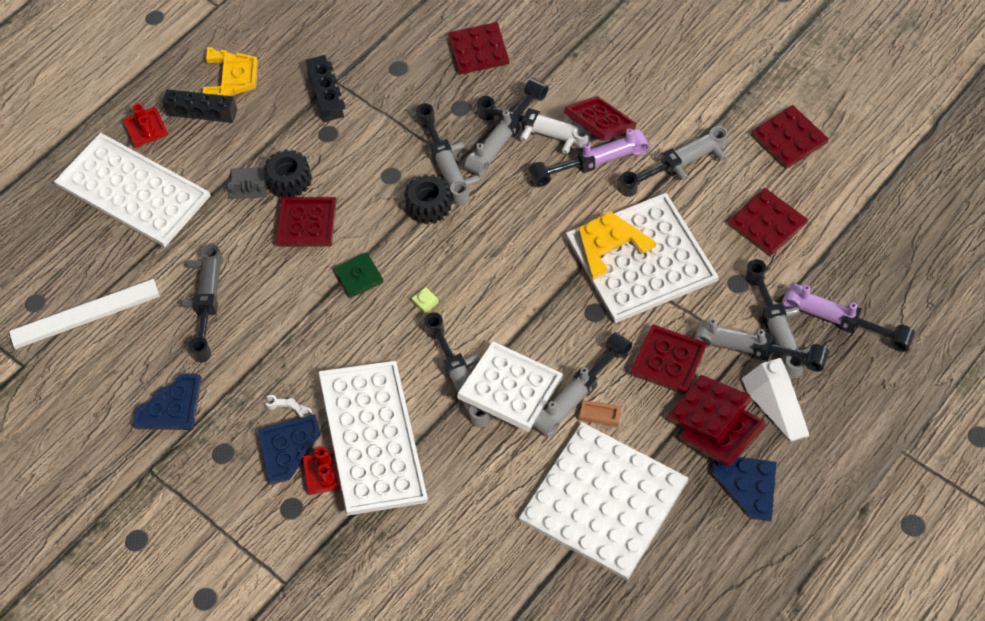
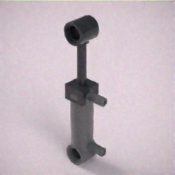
[181,243,223,363]

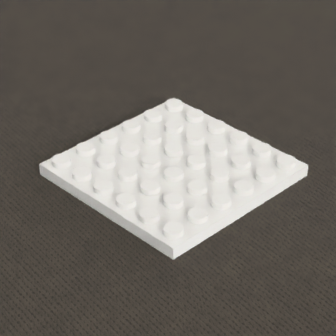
[566,193,719,323]
[519,422,688,581]

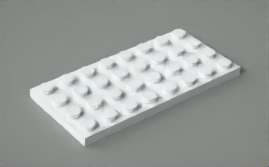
[54,133,210,247]
[319,361,428,516]

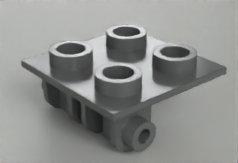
[228,167,267,199]

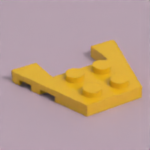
[203,47,258,96]
[579,211,656,280]

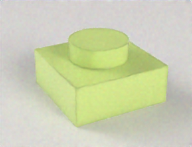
[411,287,439,314]

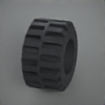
[264,149,312,197]
[404,174,452,224]

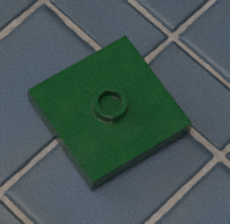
[334,252,384,298]

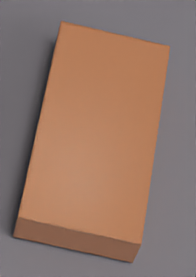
[579,400,621,427]

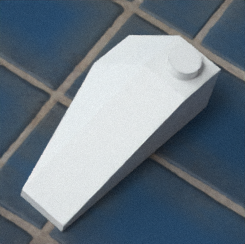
[741,358,809,442]

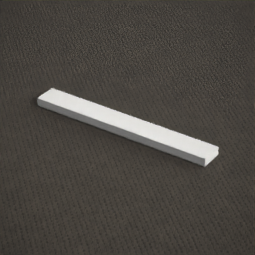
[9,279,160,349]

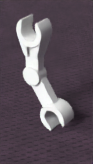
[265,395,313,418]

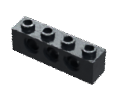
[305,55,346,122]
[162,89,238,123]

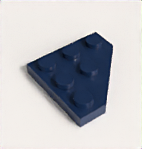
[133,374,202,430]
[258,414,321,485]
[713,457,777,522]

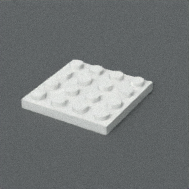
[457,342,563,432]

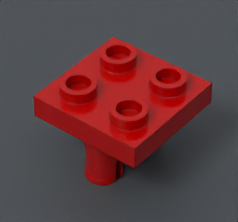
[123,103,168,148]
[303,446,341,495]

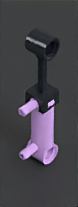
[528,129,649,187]
[782,284,915,352]

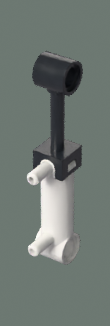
[477,96,591,154]

